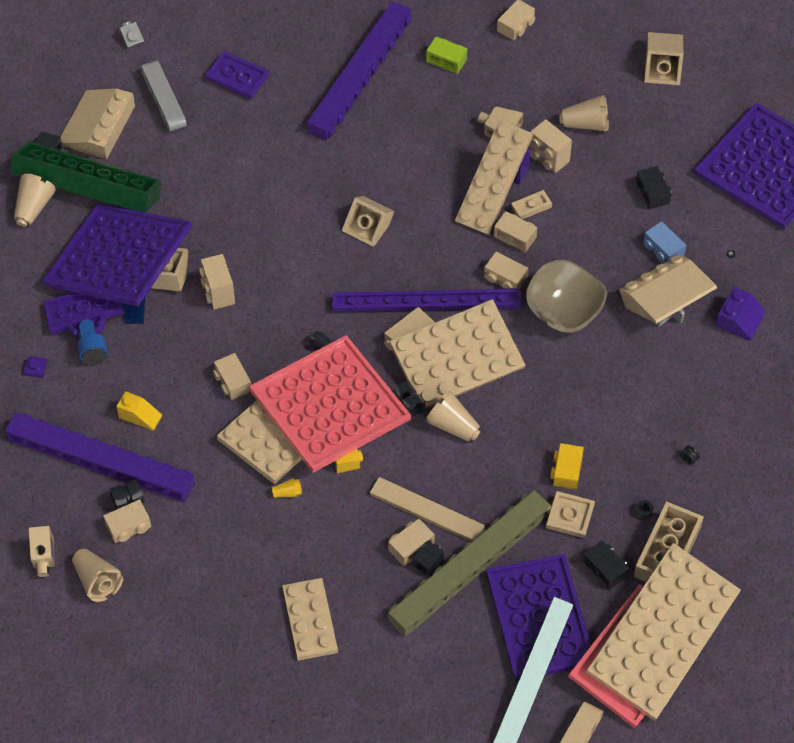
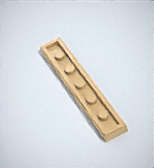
[370,477,485,542]

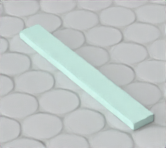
[494,597,573,743]

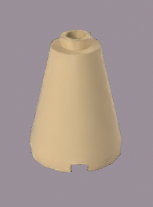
[559,95,609,131]
[14,174,56,227]
[426,391,481,442]
[72,549,123,602]

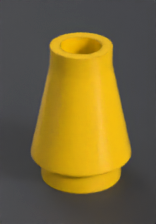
[272,478,302,498]

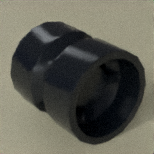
[392,382,426,418]
[109,479,145,509]

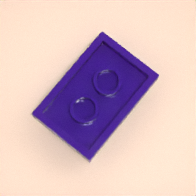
[205,51,269,99]

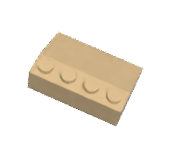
[61,89,135,160]
[619,255,717,323]

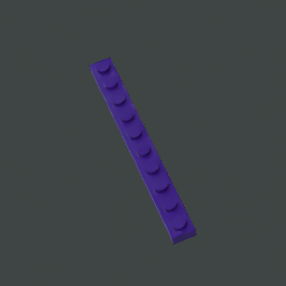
[333,289,521,312]

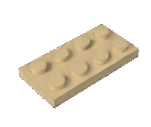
[282,578,338,661]

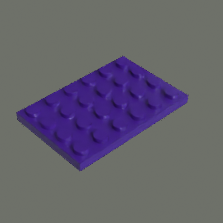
[486,554,591,681]

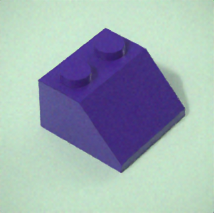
[716,287,766,341]

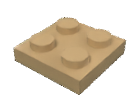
[546,491,595,538]

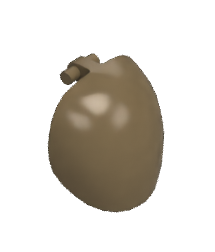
[526,260,607,333]

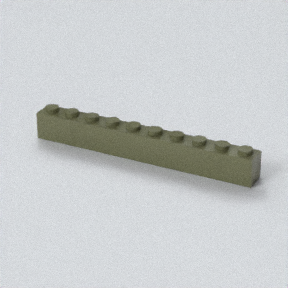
[388,490,551,637]

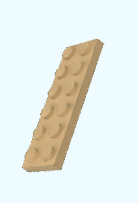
[455,120,533,235]

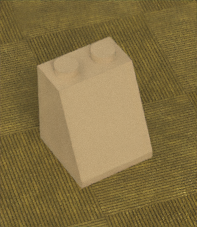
[644,32,684,85]

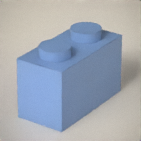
[643,221,686,263]

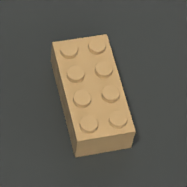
[634,501,704,582]

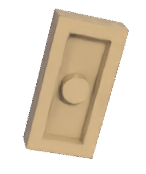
[511,190,552,220]

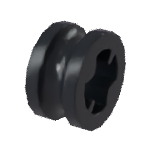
[680,445,700,465]
[635,500,653,520]

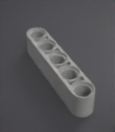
[140,60,187,132]

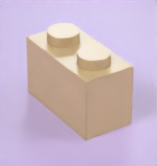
[497,0,535,41]
[494,211,537,253]
[484,252,528,289]
[213,353,251,400]
[103,500,151,543]
[388,519,435,567]

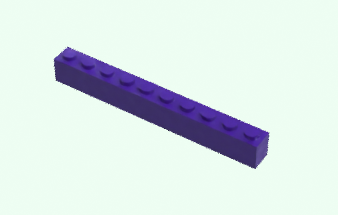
[307,1,412,141]
[5,412,195,503]

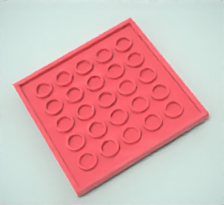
[249,335,411,473]

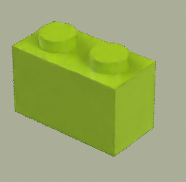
[426,37,467,74]

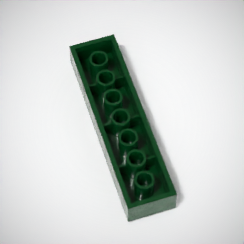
[11,141,162,213]

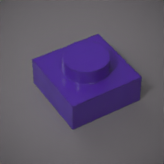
[24,357,47,378]

